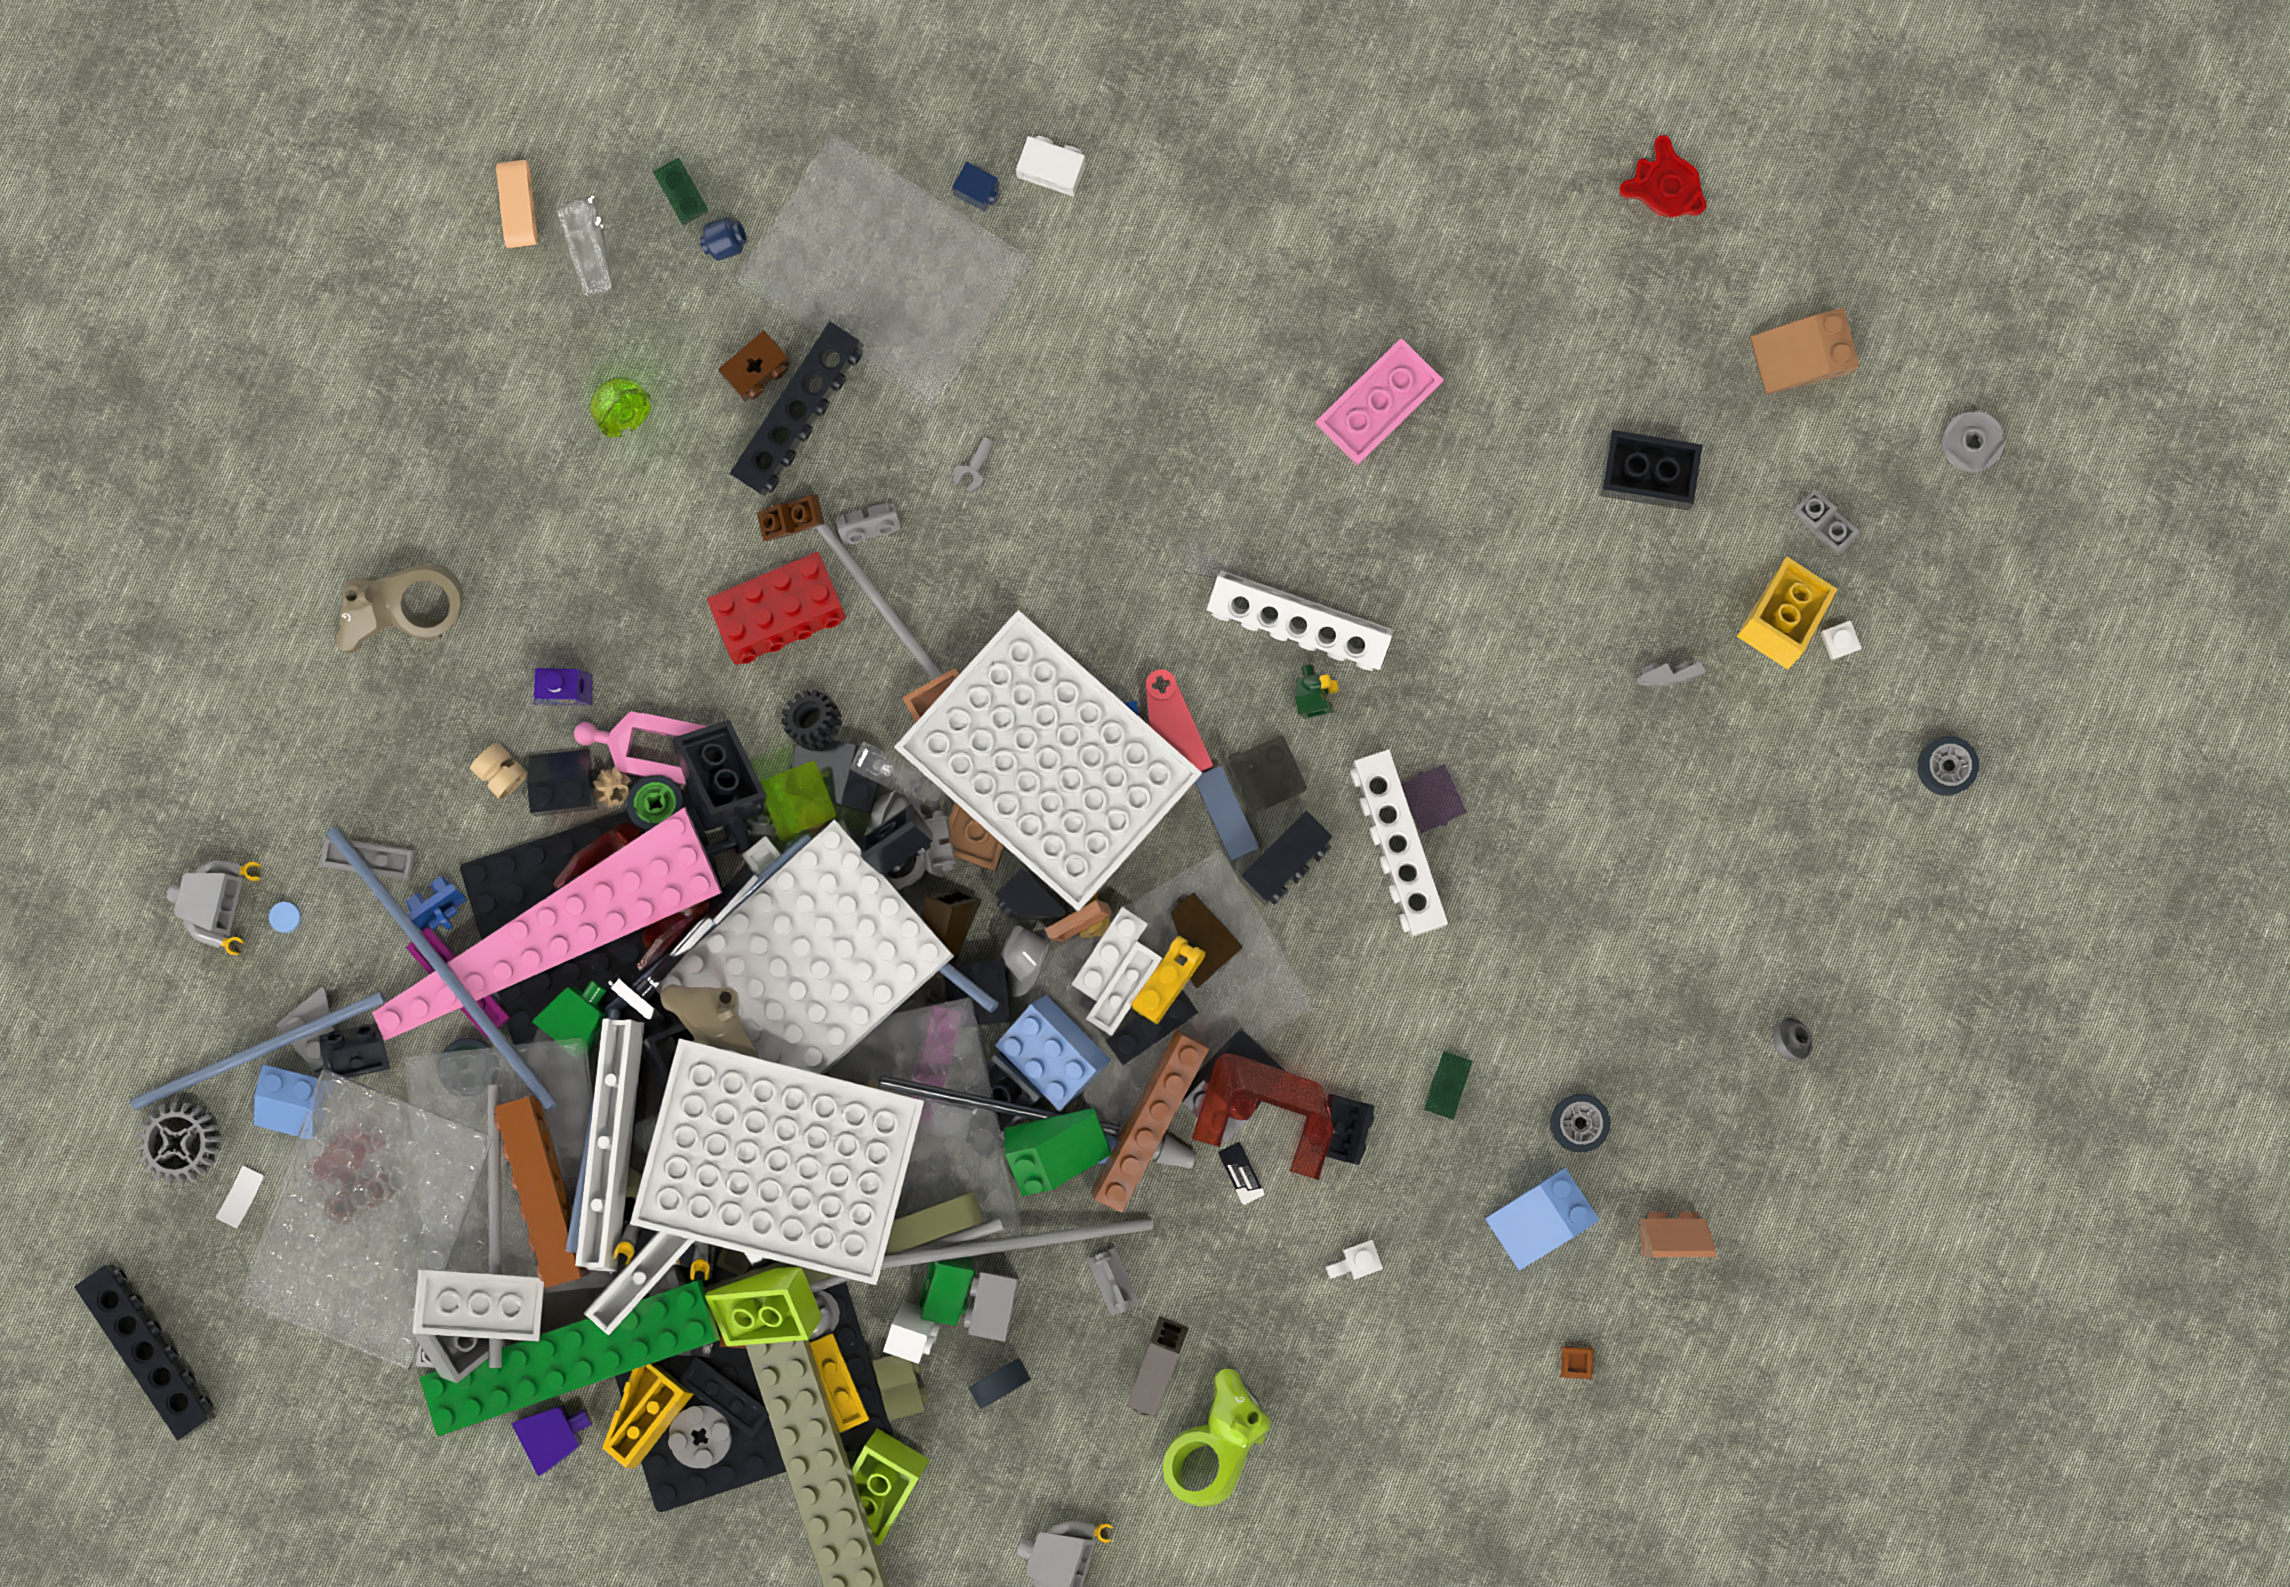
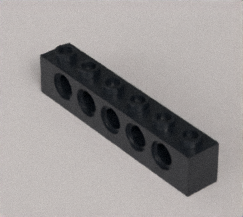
[729,321,864,496]
[74,1264,216,1441]

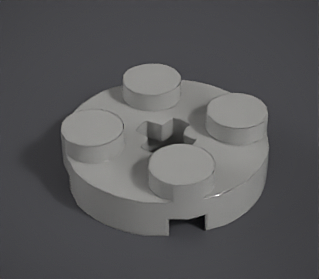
[1941,411,2004,473]
[668,1405,732,1468]

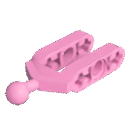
[574,711,708,787]

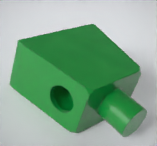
[533,980,608,1058]

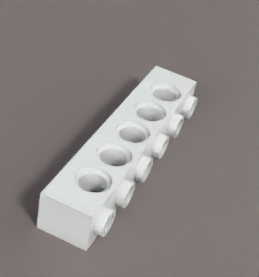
[1207,570,1394,671]
[1350,750,1448,937]

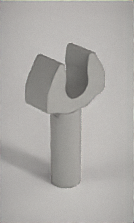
[954,437,994,493]

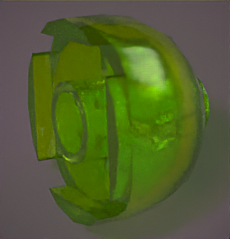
[589,377,651,438]

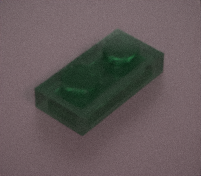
[653,157,709,226]
[1424,1051,1473,1120]

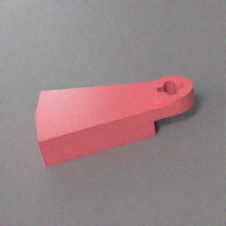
[1146,669,1213,772]

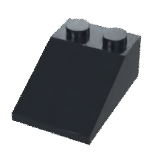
[673,720,767,832]
[784,740,888,814]
[1182,1028,1285,1144]
[942,1051,1045,1160]

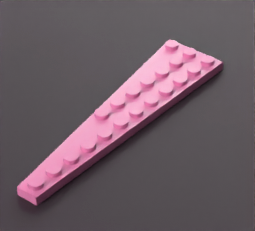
[372,808,723,1041]

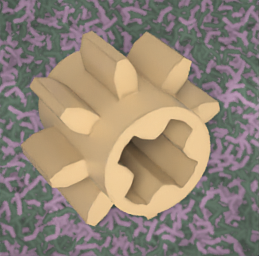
[593,767,631,808]

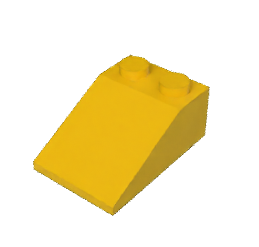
[1737,556,1838,669]

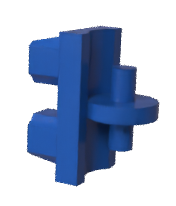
[406,876,467,932]

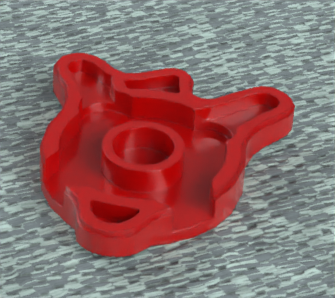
[1619,135,1707,218]

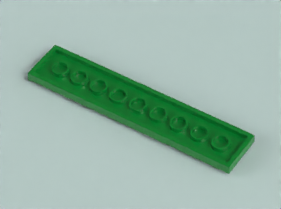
[419,1280,720,1437]

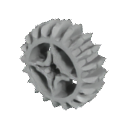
[135,1102,221,1185]

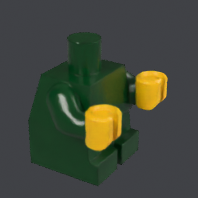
[1295,665,1339,719]

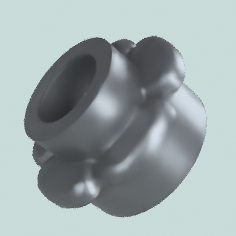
[749,816,779,839]

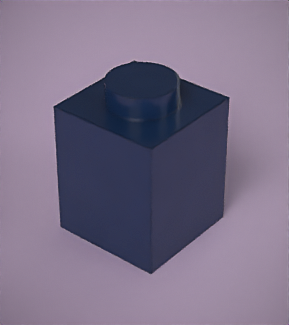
[952,161,1001,212]

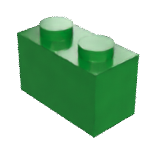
[917,1257,976,1326]

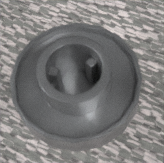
[1772,1017,1813,1063]

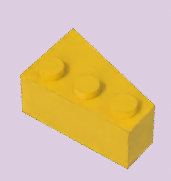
[602,1362,693,1469]

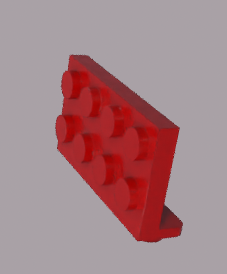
[706,552,846,665]

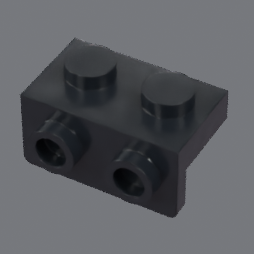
[1313,1093,1374,1165]

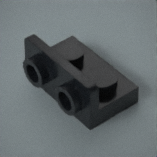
[319,1023,390,1082]

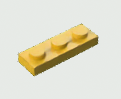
[810,1333,870,1433]

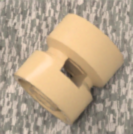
[470,742,528,800]

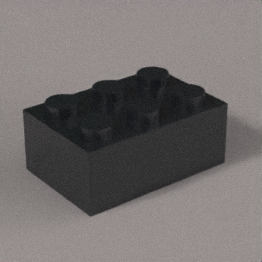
[1599,430,1703,511]
[1239,810,1333,906]

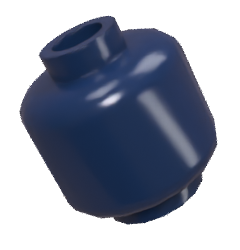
[700,217,747,261]

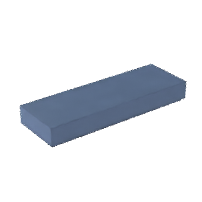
[1195,765,1259,862]

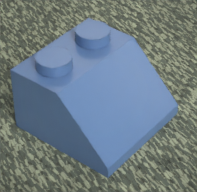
[254,1065,330,1140]

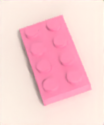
[1315,338,1444,466]

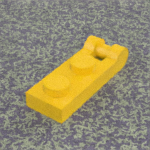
[1130,936,1205,1024]

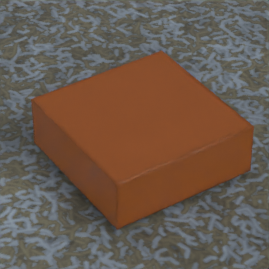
[1560,1346,1594,1380]

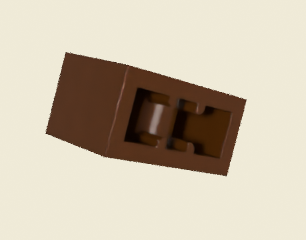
[718,330,790,402]

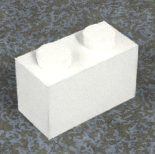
[1016,136,1086,197]
[883,1301,940,1364]

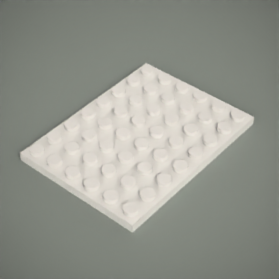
[894,610,1202,912]
[656,820,954,1075]
[630,1039,924,1285]

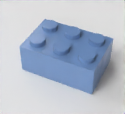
[995,995,1111,1111]

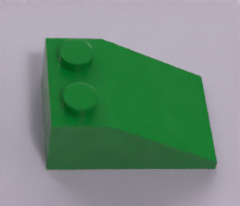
[1005,1108,1111,1196]

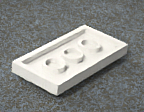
[413,1270,544,1341]

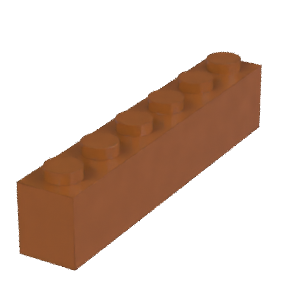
[1091,1029,1209,1213]
[494,1095,590,1288]

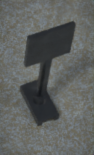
[607,863,759,1027]

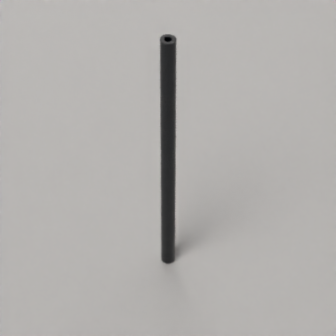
[878,1075,1120,1137]

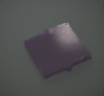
[1401,764,1467,834]

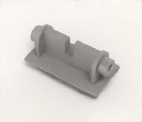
[835,502,901,545]
[919,811,957,877]
[1087,1247,1140,1316]

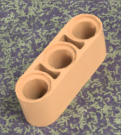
[496,159,538,248]

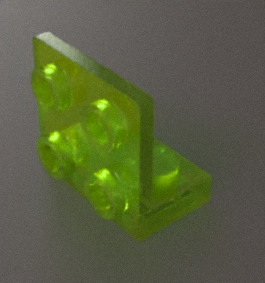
[760,760,837,842]

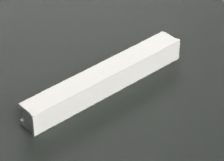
[575,1019,645,1272]
[584,1231,695,1335]

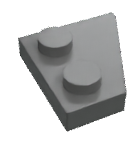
[276,987,335,1072]

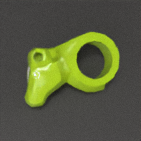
[1163,1369,1272,1508]

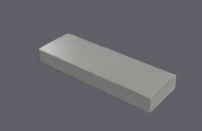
[319,836,417,881]

